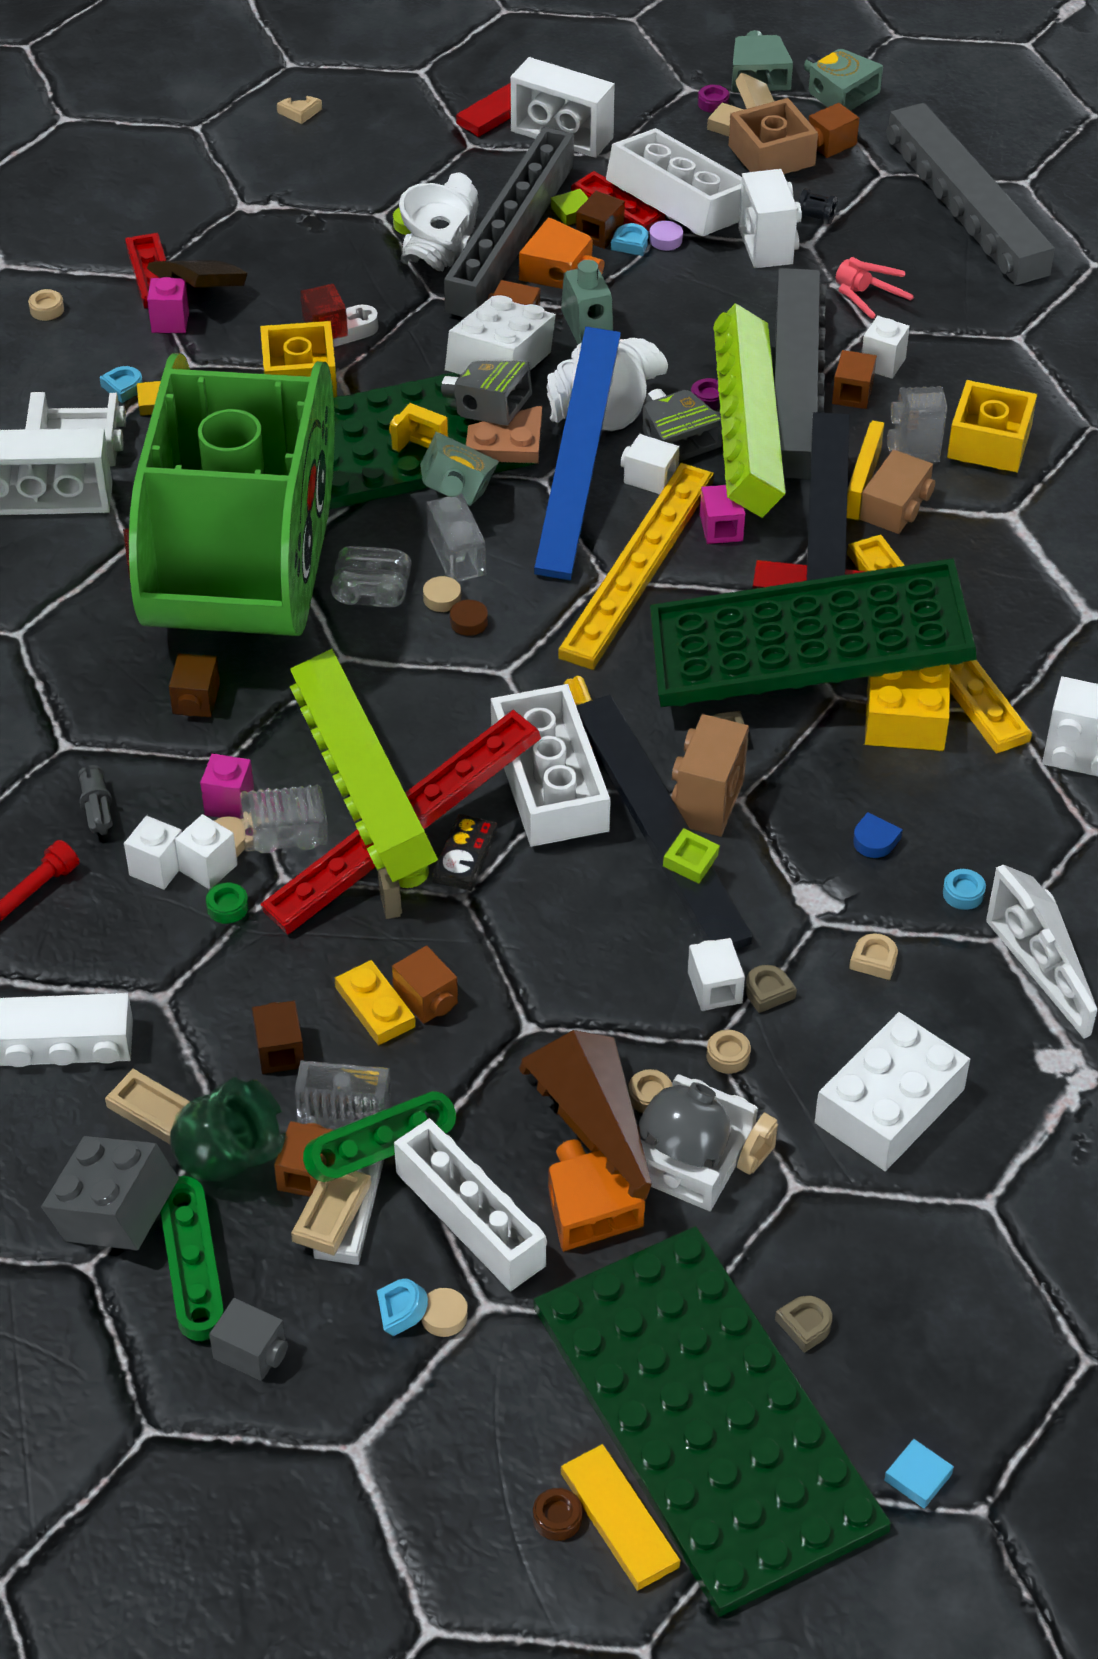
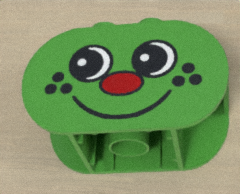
[129,353,335,636]

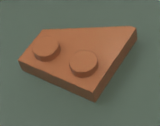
[466,406,542,463]

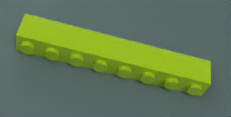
[713,303,785,518]
[290,649,438,882]

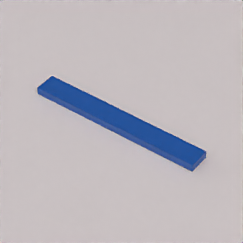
[534,326,621,580]

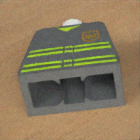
[441,361,532,425]
[643,389,722,462]

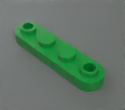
[303,1091,456,1182]
[161,1176,224,1341]

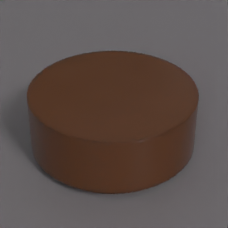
[450,600,488,636]
[533,1488,582,1541]

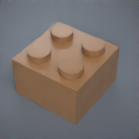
[728,98,818,174]
[671,714,749,837]

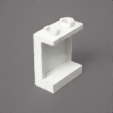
[25,392,126,466]
[641,1074,757,1212]

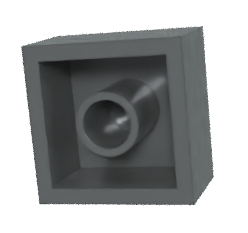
[41,1136,179,1250]

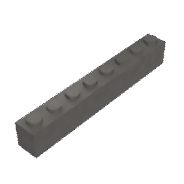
[886,103,1055,285]
[444,127,574,318]
[774,268,826,479]

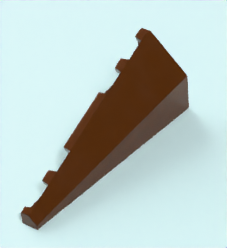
[519,1030,652,1199]

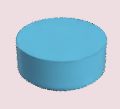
[943,869,986,910]

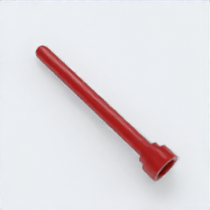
[0,840,80,922]

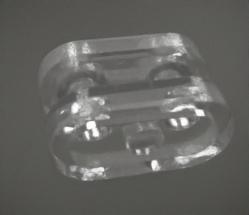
[330,546,412,607]

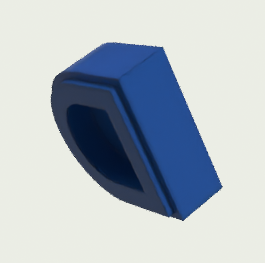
[853,812,903,858]

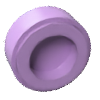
[649,220,683,251]

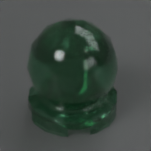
[170,1077,286,1183]

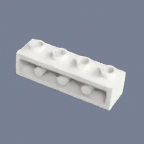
[394,1118,547,1292]

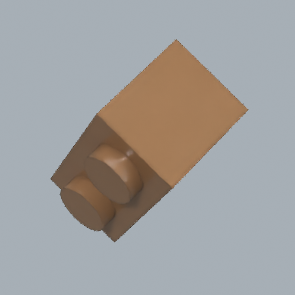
[859,449,935,534]

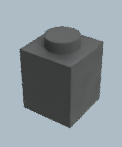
[209,1298,288,1381]

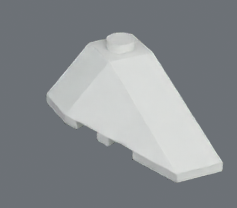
[986,865,1097,1039]

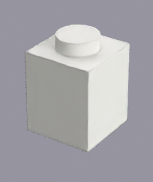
[862,316,910,379]
[621,434,679,494]
[175,814,237,890]
[124,815,182,890]
[688,938,745,1011]

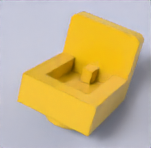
[389,403,448,452]

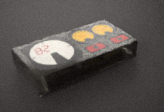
[432,813,497,891]

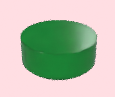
[206,882,248,924]

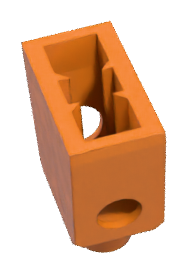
[519,217,605,289]
[548,1139,645,1252]

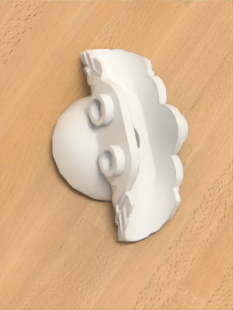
[399,173,479,271]
[546,338,668,431]

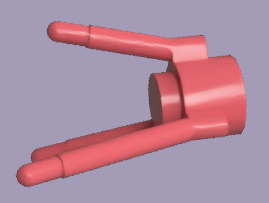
[836,257,914,319]

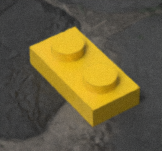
[335,960,416,1046]

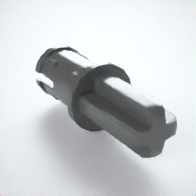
[78,765,113,835]

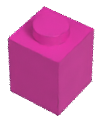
[147,277,189,333]
[700,485,745,544]
[200,754,254,821]

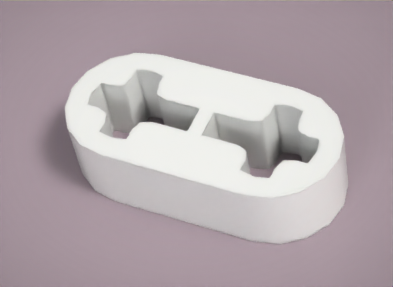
[315,304,378,347]

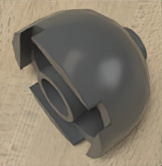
[637,1082,731,1167]

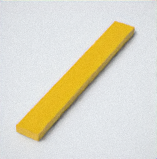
[558,463,714,670]
[847,534,1032,754]

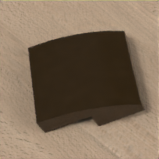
[147,260,248,287]

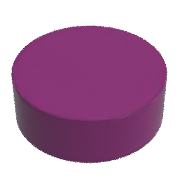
[698,85,730,113]
[691,378,720,410]

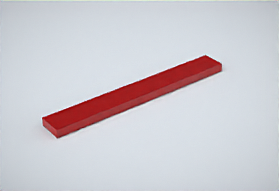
[260,710,541,935]

